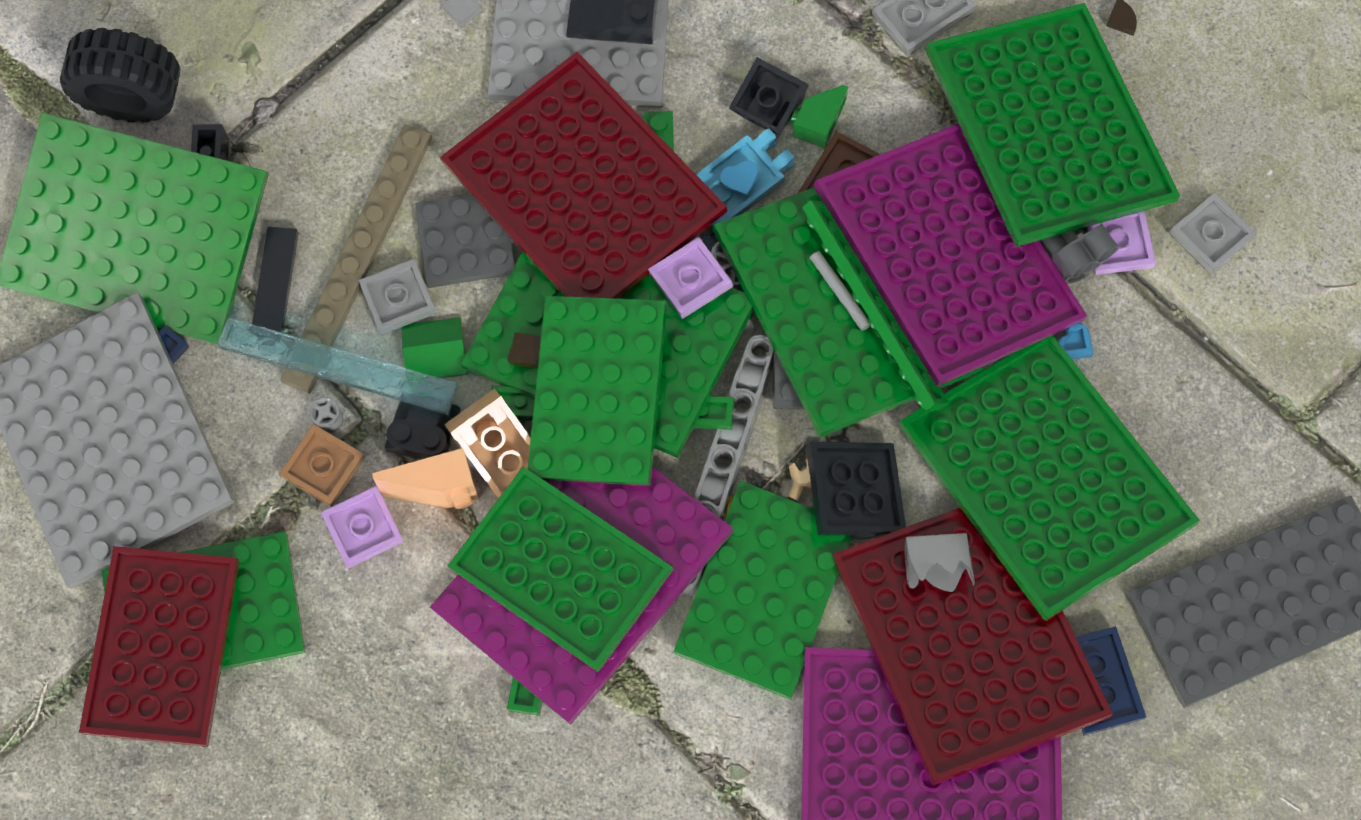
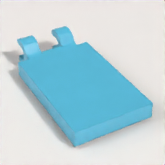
[696,128,795,230]

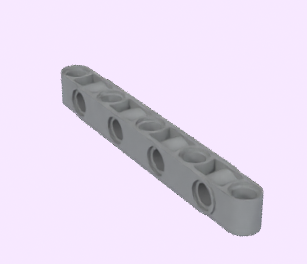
[682,335,774,595]

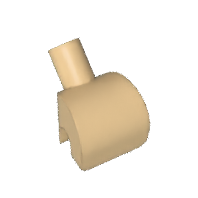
[787,458,811,502]

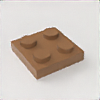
[279,424,366,507]

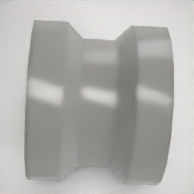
[309,397,343,433]

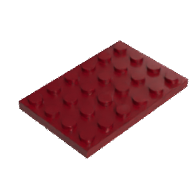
[79,546,239,747]

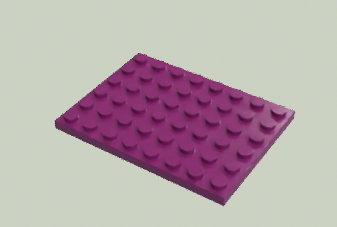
[813,123,1087,387]
[430,466,734,725]
[801,647,1062,820]

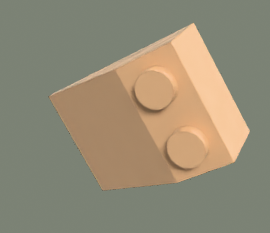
[444,389,531,498]
[372,448,479,509]

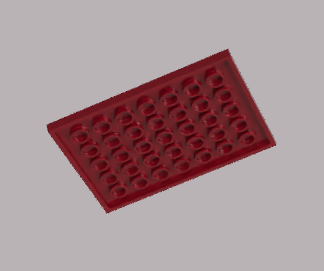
[440,51,728,299]
[833,508,1113,785]

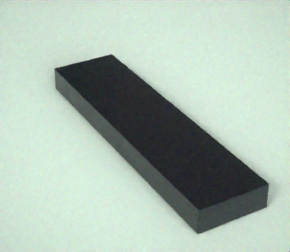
[250,227,299,343]

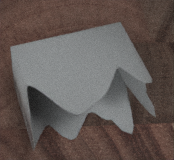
[904,533,975,592]

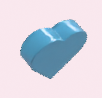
[720,160,758,198]
[1058,323,1094,360]

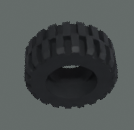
[60,28,181,123]

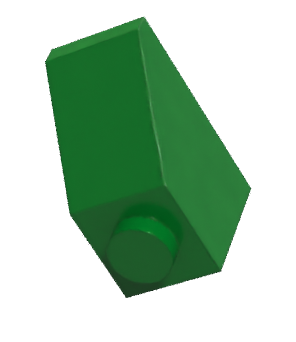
[790,85,848,148]

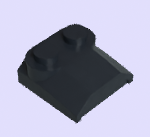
[729,57,809,136]
[385,393,461,460]

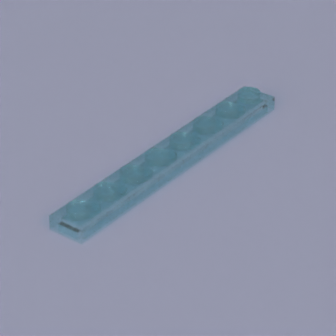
[217,317,458,415]

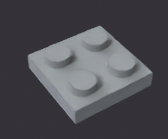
[1170,192,1257,275]
[358,259,436,335]

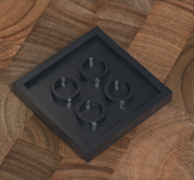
[806,442,906,535]

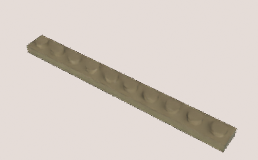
[280,124,432,394]

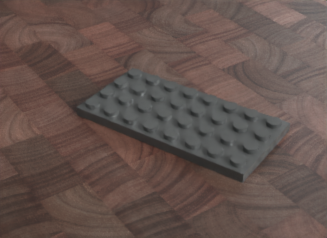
[1126,496,1361,708]

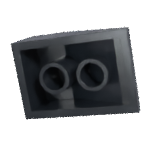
[566,0,658,45]

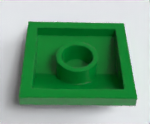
[402,317,468,383]

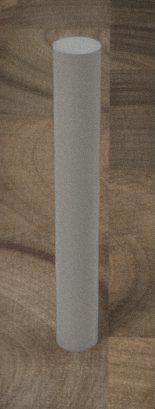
[810,251,870,331]

